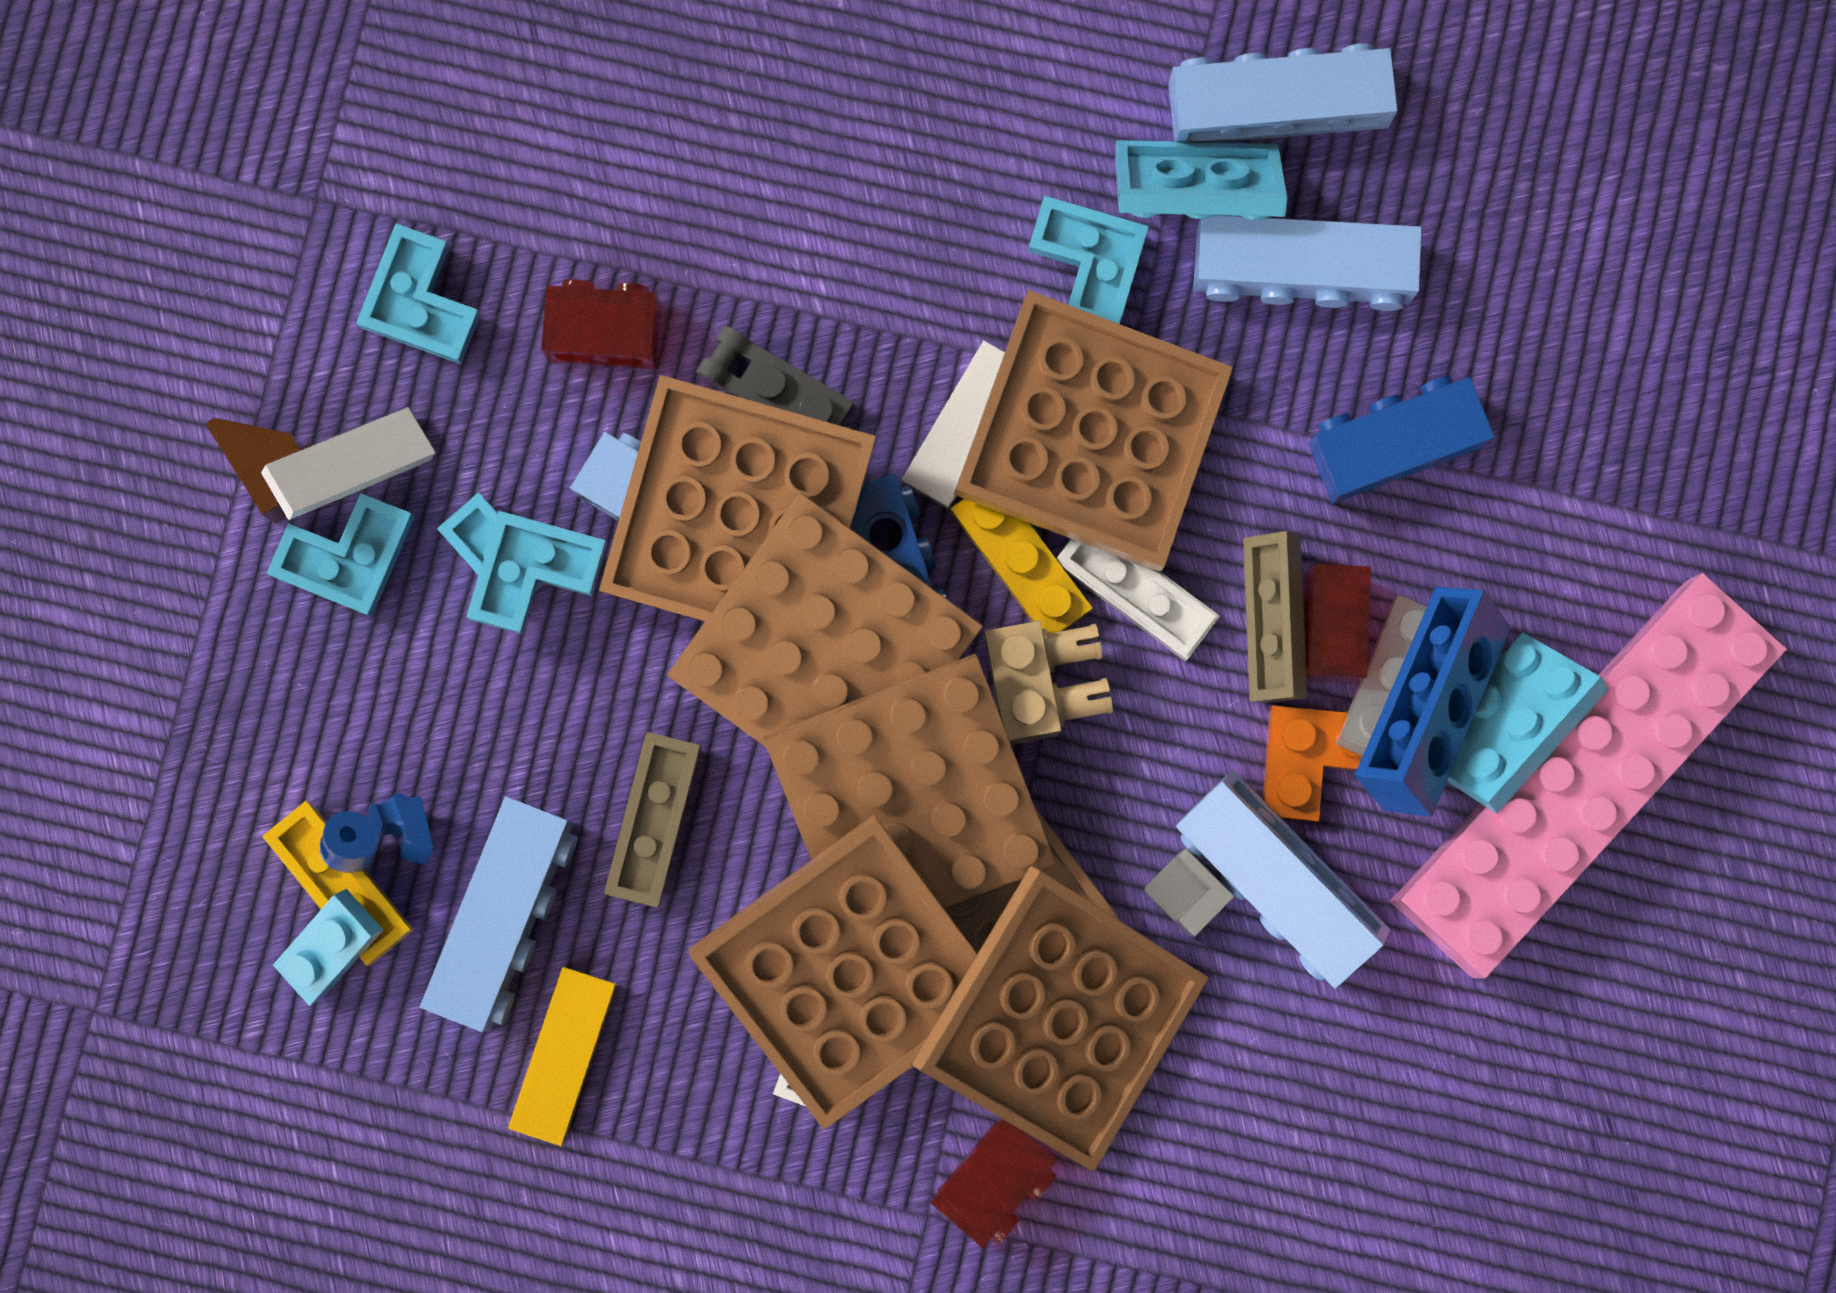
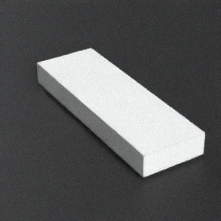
[901,340,1005,510]
[261,407,435,520]
[1057,539,1220,662]

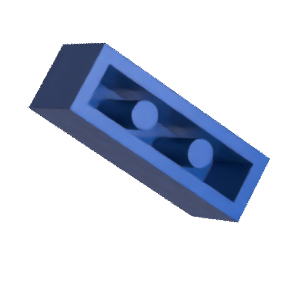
[1308,375,1495,504]

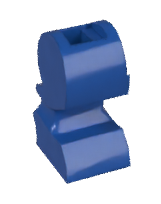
[319,793,434,873]

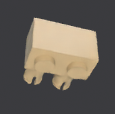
[984,621,1113,745]

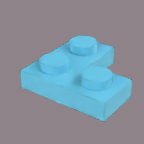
[1028,196,1149,324]
[356,223,481,365]
[266,493,415,617]
[466,511,608,635]

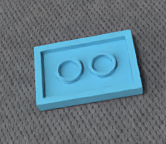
[1115,140,1287,220]
[1447,633,1609,814]

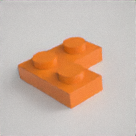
[1262,705,1362,822]

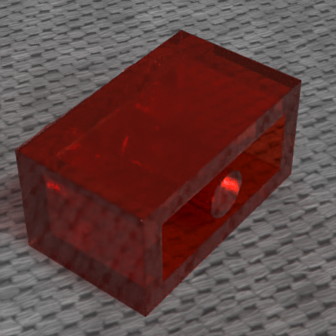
[541,279,662,370]
[1304,564,1371,685]
[930,1117,1057,1249]

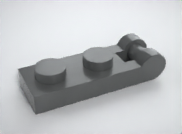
[695,326,854,426]

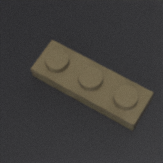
[1243,531,1307,703]
[604,732,702,908]

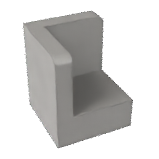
[1144,849,1234,937]

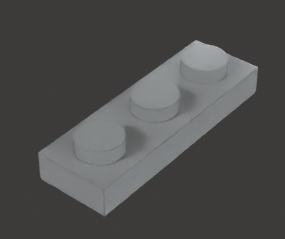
[1335,594,1427,756]

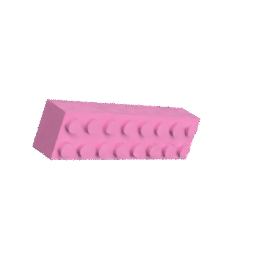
[1390,573,1787,978]

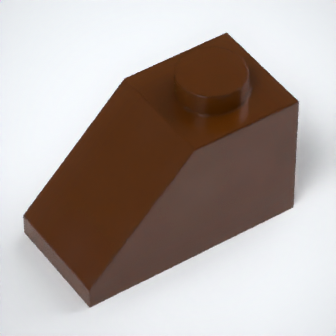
[205,418,314,524]

